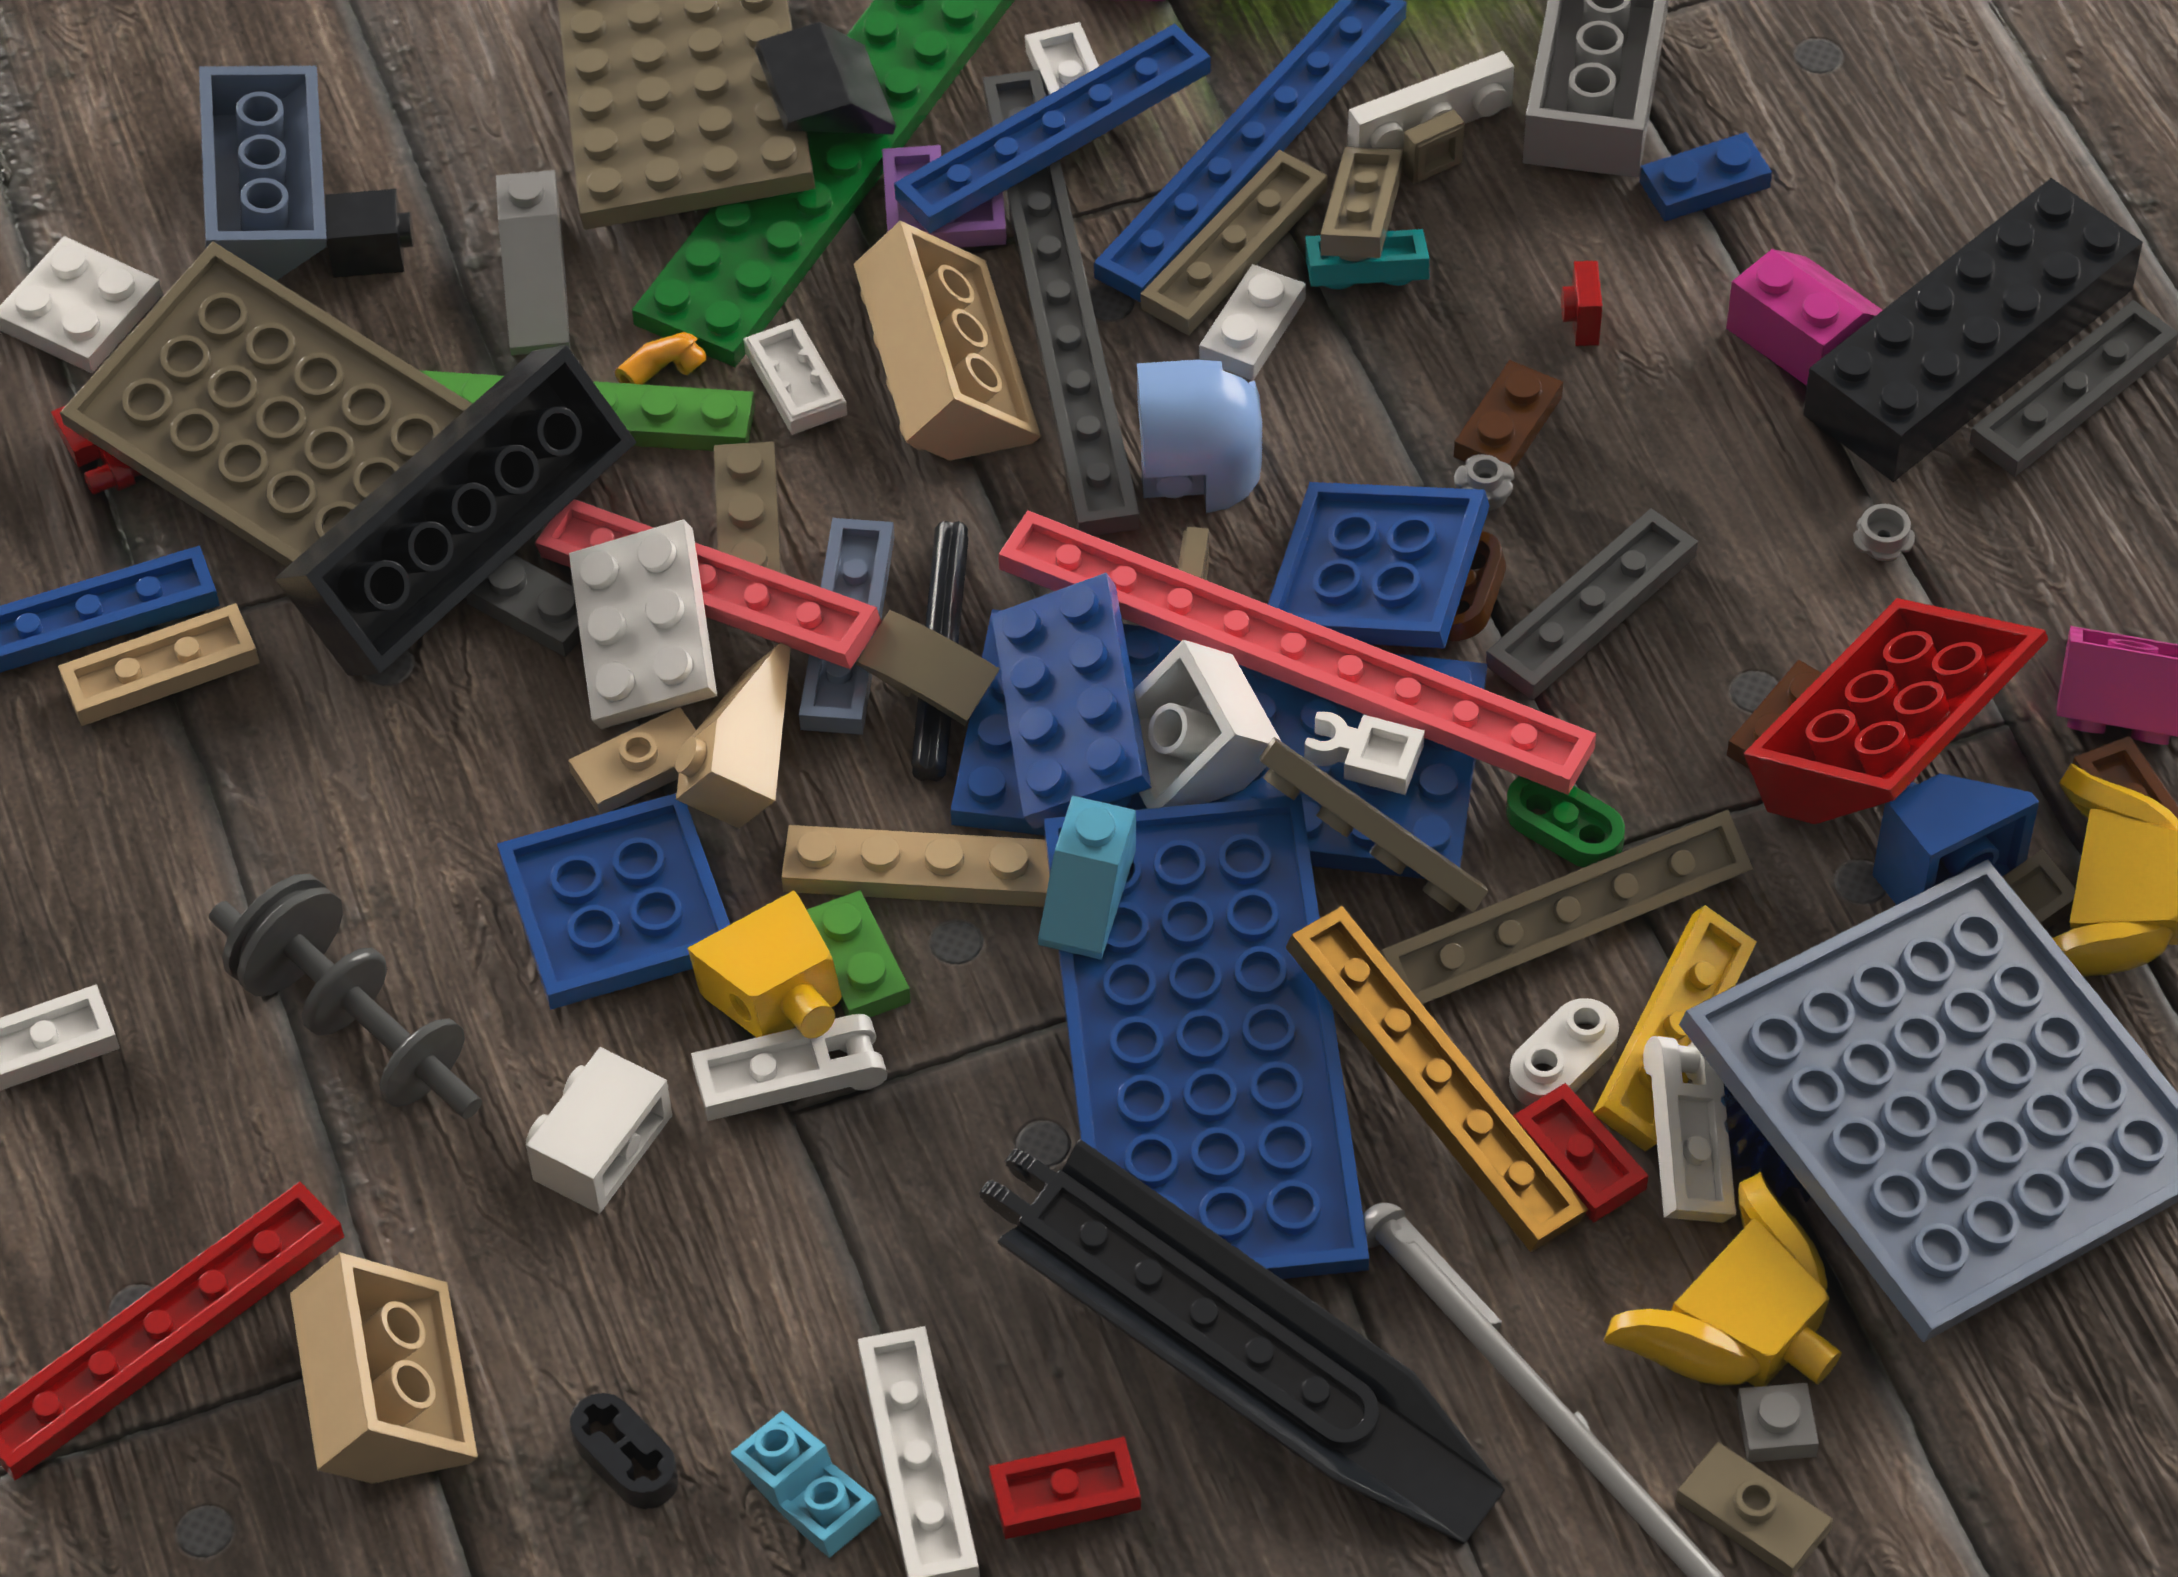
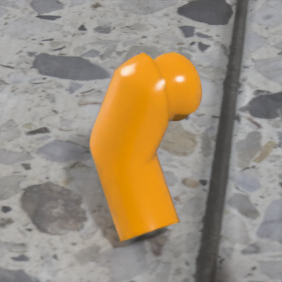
[615,332,707,385]

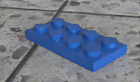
[991,572,1152,830]

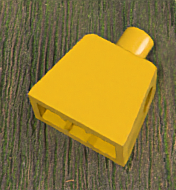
[688,890,842,1039]

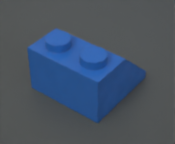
[1872,773,2039,905]

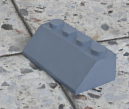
[199,66,327,281]

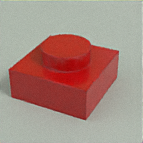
[1561,261,1603,346]

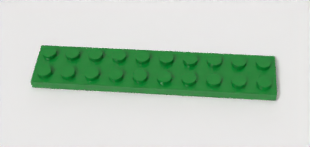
[632,0,1015,368]

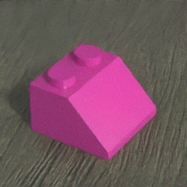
[1726,249,1882,386]
[2057,626,2178,745]

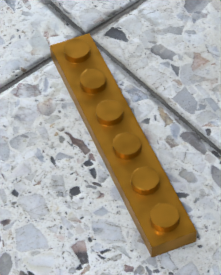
[1285,906,1588,1252]

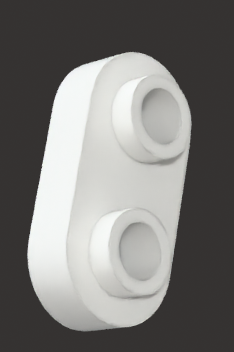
[1509,998,1619,1106]

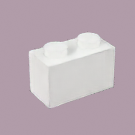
[526,1047,672,1214]

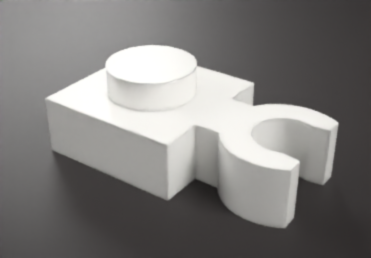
[1304,712,1425,795]

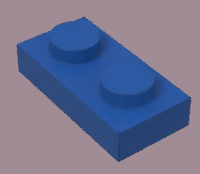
[1639,132,1772,222]

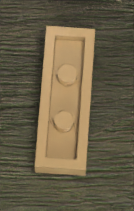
[58,603,260,726]

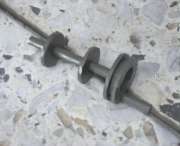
[209,874,482,1119]

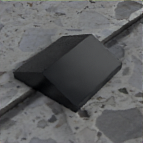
[755,22,896,135]

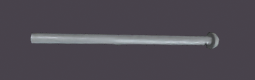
[1363,1203,1725,1577]

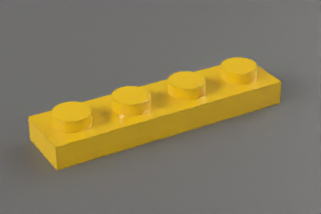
[1592,905,1757,1151]

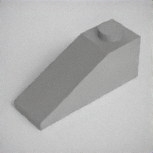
[496,170,570,356]

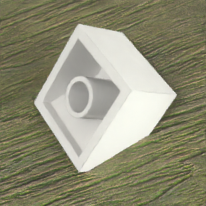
[1134,639,1281,809]

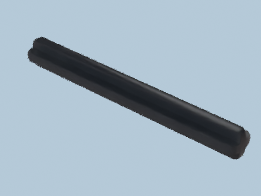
[911,520,969,782]

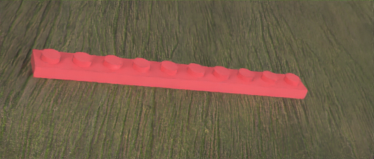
[999,510,1596,795]

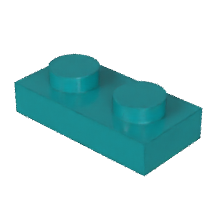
[1305,229,1430,289]

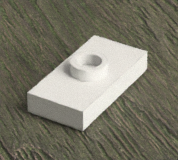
[743,319,847,435]

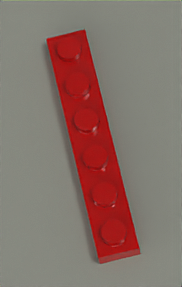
[0,1181,344,1481]

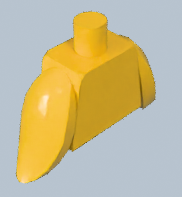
[2052,763,2178,977]
[1603,1172,1842,1387]

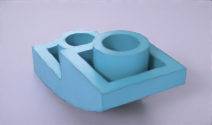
[730,1410,881,1558]

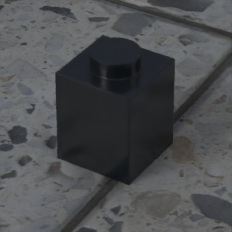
[325,189,414,278]

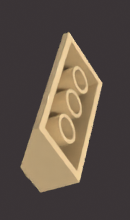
[854,221,1041,461]

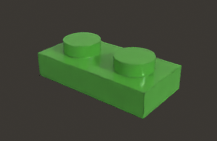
[807,890,911,1018]

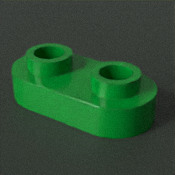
[1506,776,1625,868]

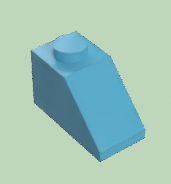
[1038,795,1136,960]

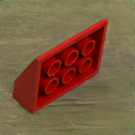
[1743,598,2049,824]

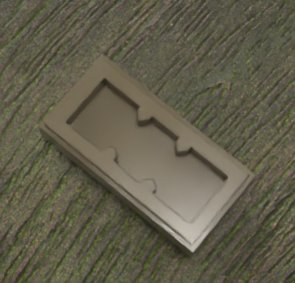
[1676,1442,1833,1577]

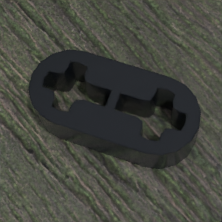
[570,1393,679,1509]

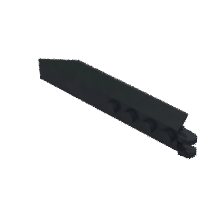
[979,1139,1505,1545]

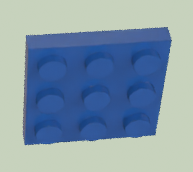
[1268,482,1490,648]
[497,793,730,1010]

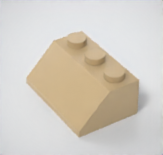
[290,1252,478,1484]

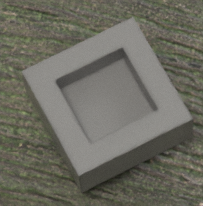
[1737,1383,1819,1463]

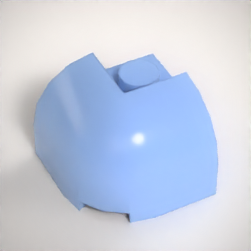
[1137,360,1262,513]

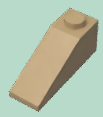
[675,642,791,829]

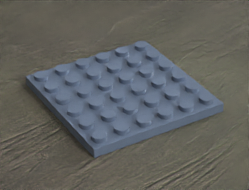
[1679,859,2178,1343]

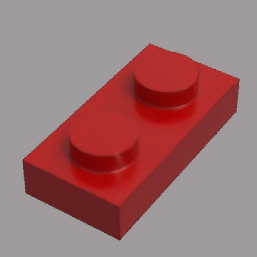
[1512,1083,1649,1223]
[989,1436,1141,1539]

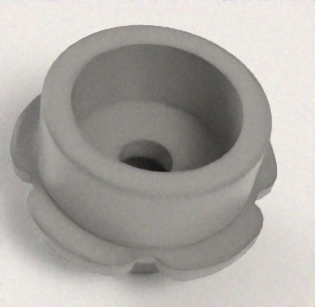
[1454,454,1514,511]
[1853,504,1915,561]

